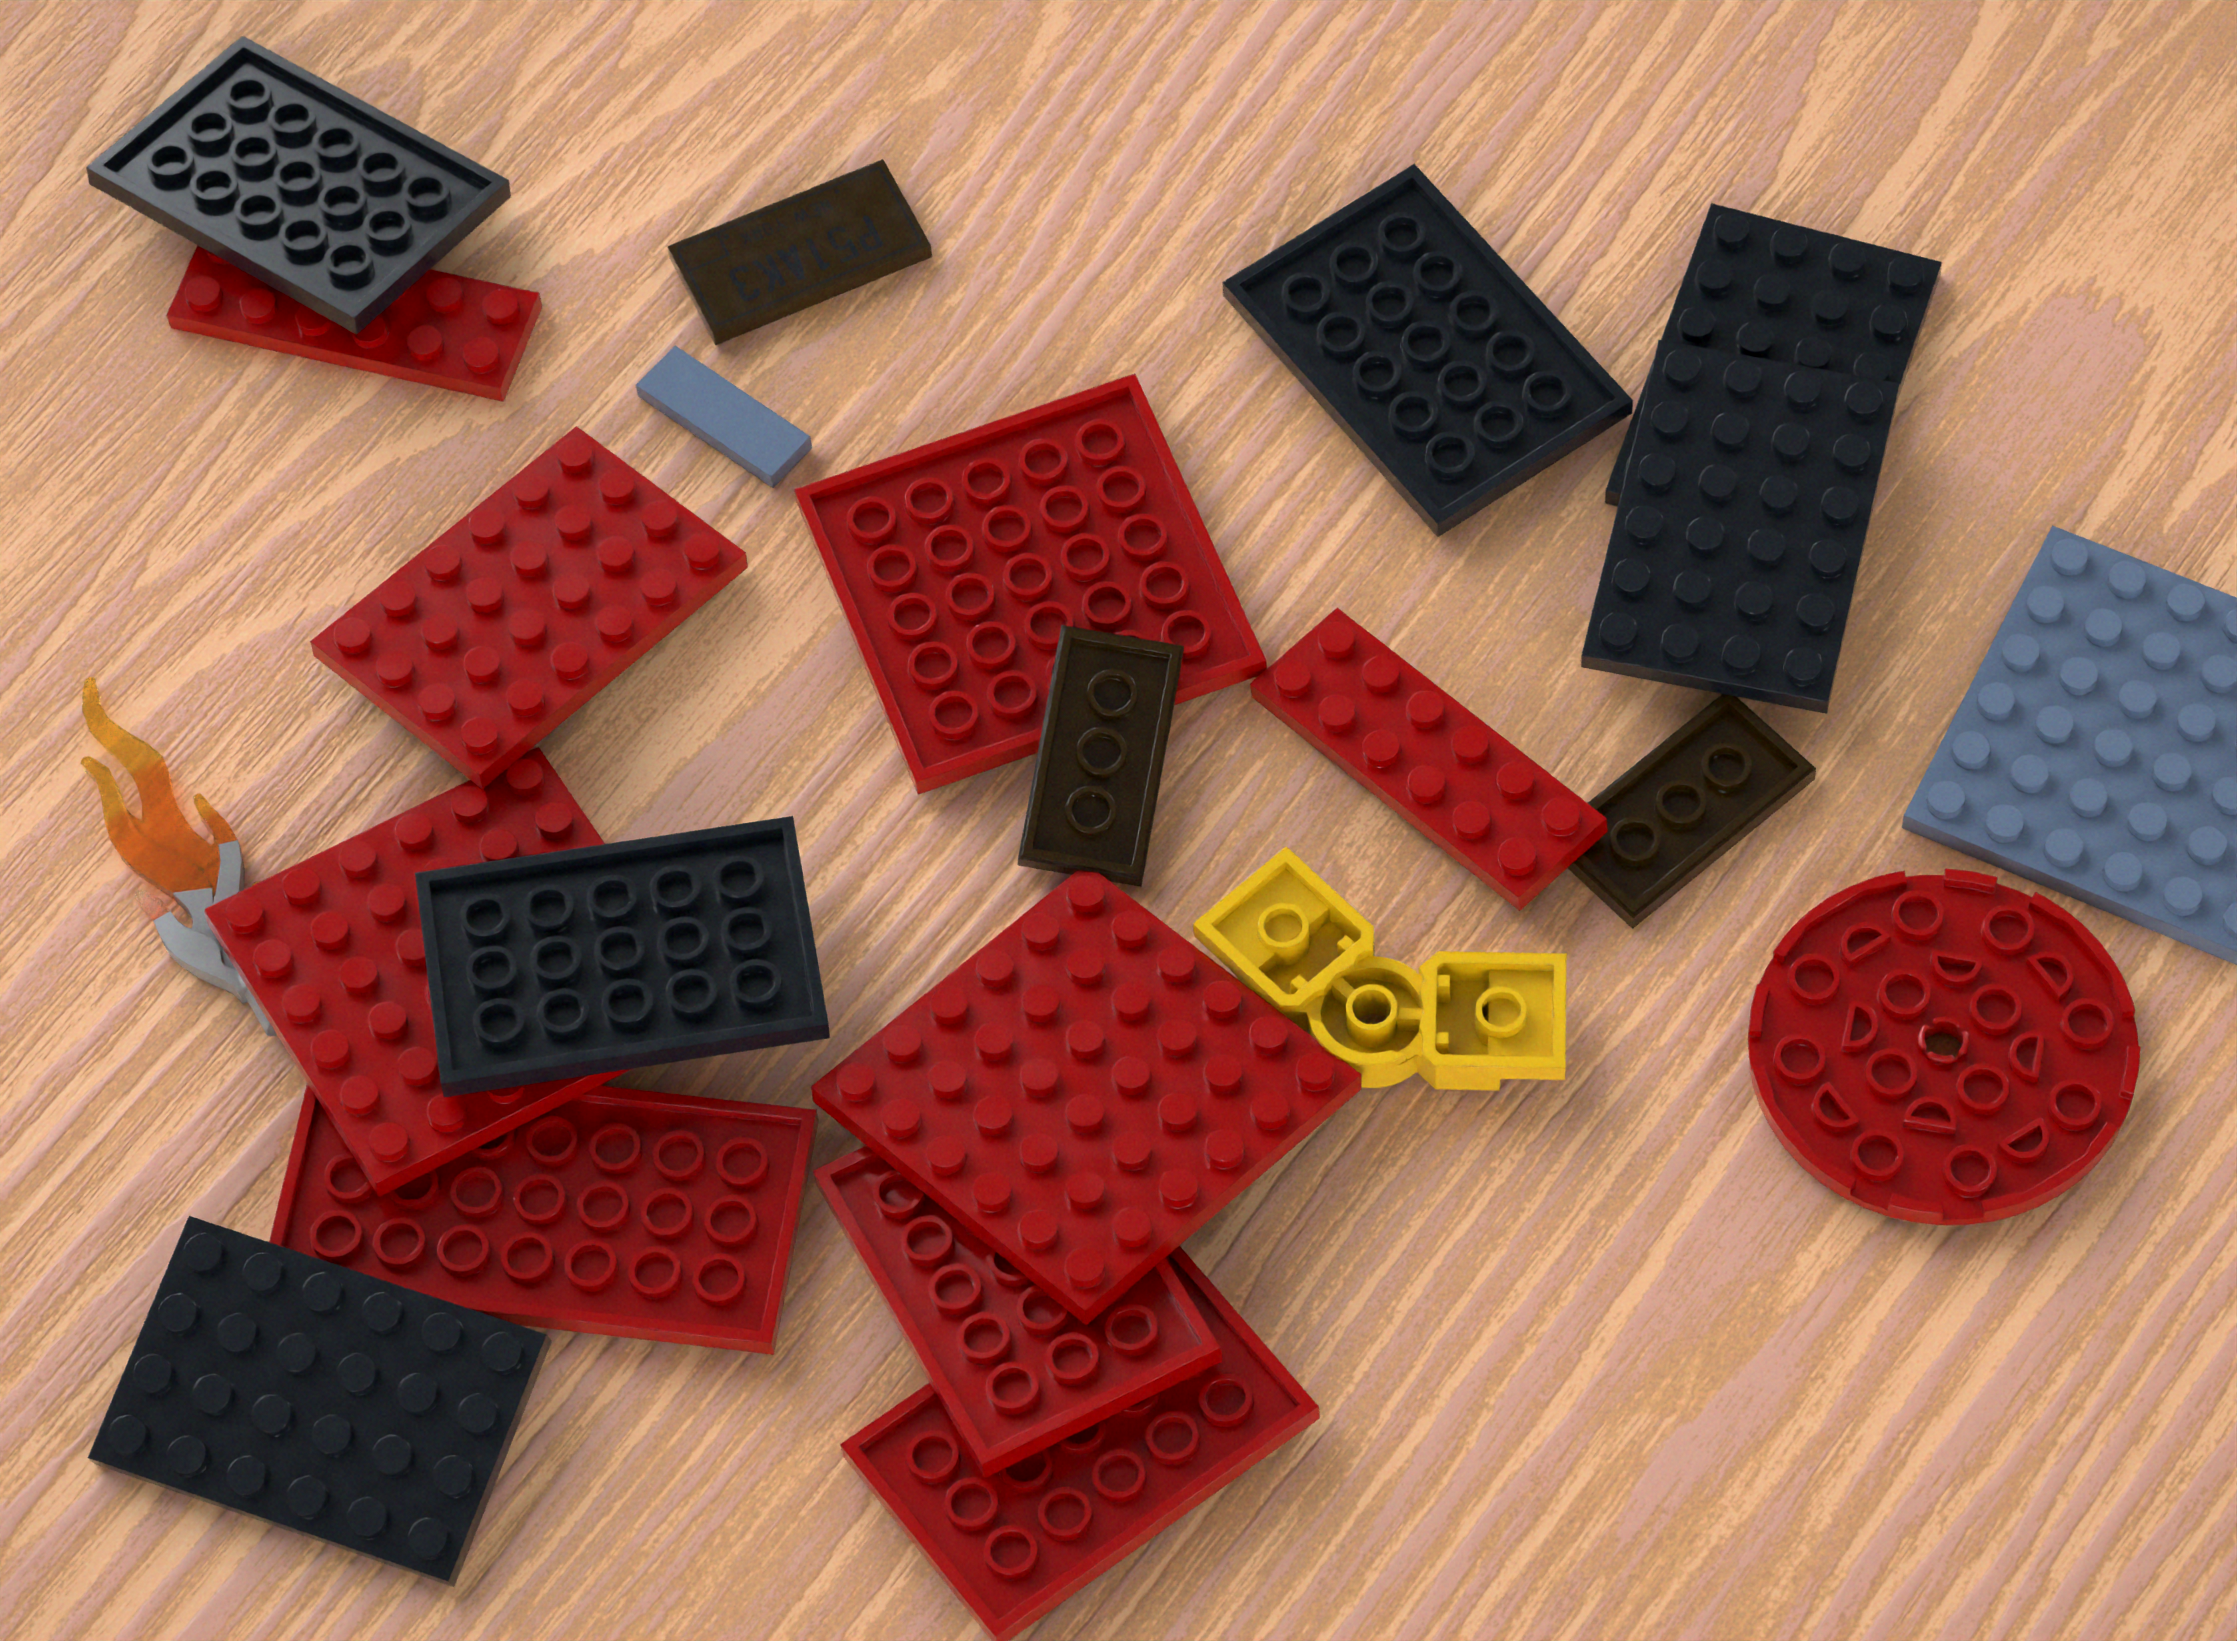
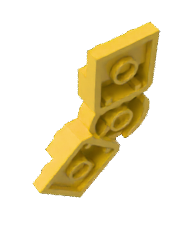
[1193,846,1567,1091]

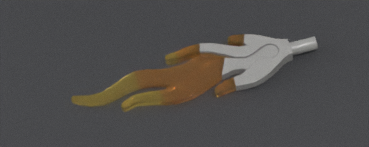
[81,677,277,1036]

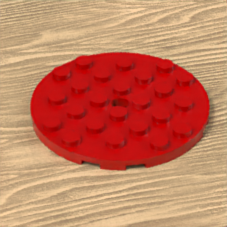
[1747,869,2141,1225]

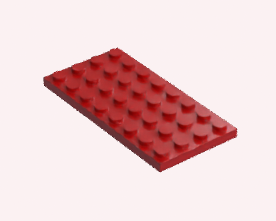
[269,1083,819,1355]

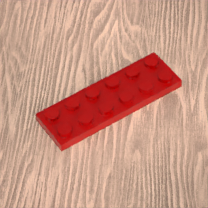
[166,245,542,402]
[1250,608,1608,911]

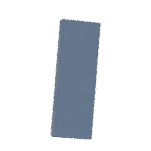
[636,346,812,488]

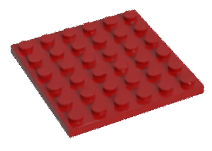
[794,373,1267,795]
[204,747,631,1197]
[811,870,1362,1325]

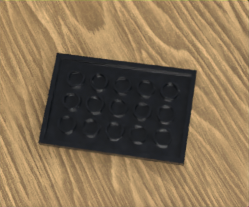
[86,36,511,334]
[1222,164,1633,537]
[1605,203,1942,506]
[1581,340,1900,714]
[415,816,830,1097]
[88,1216,552,1587]

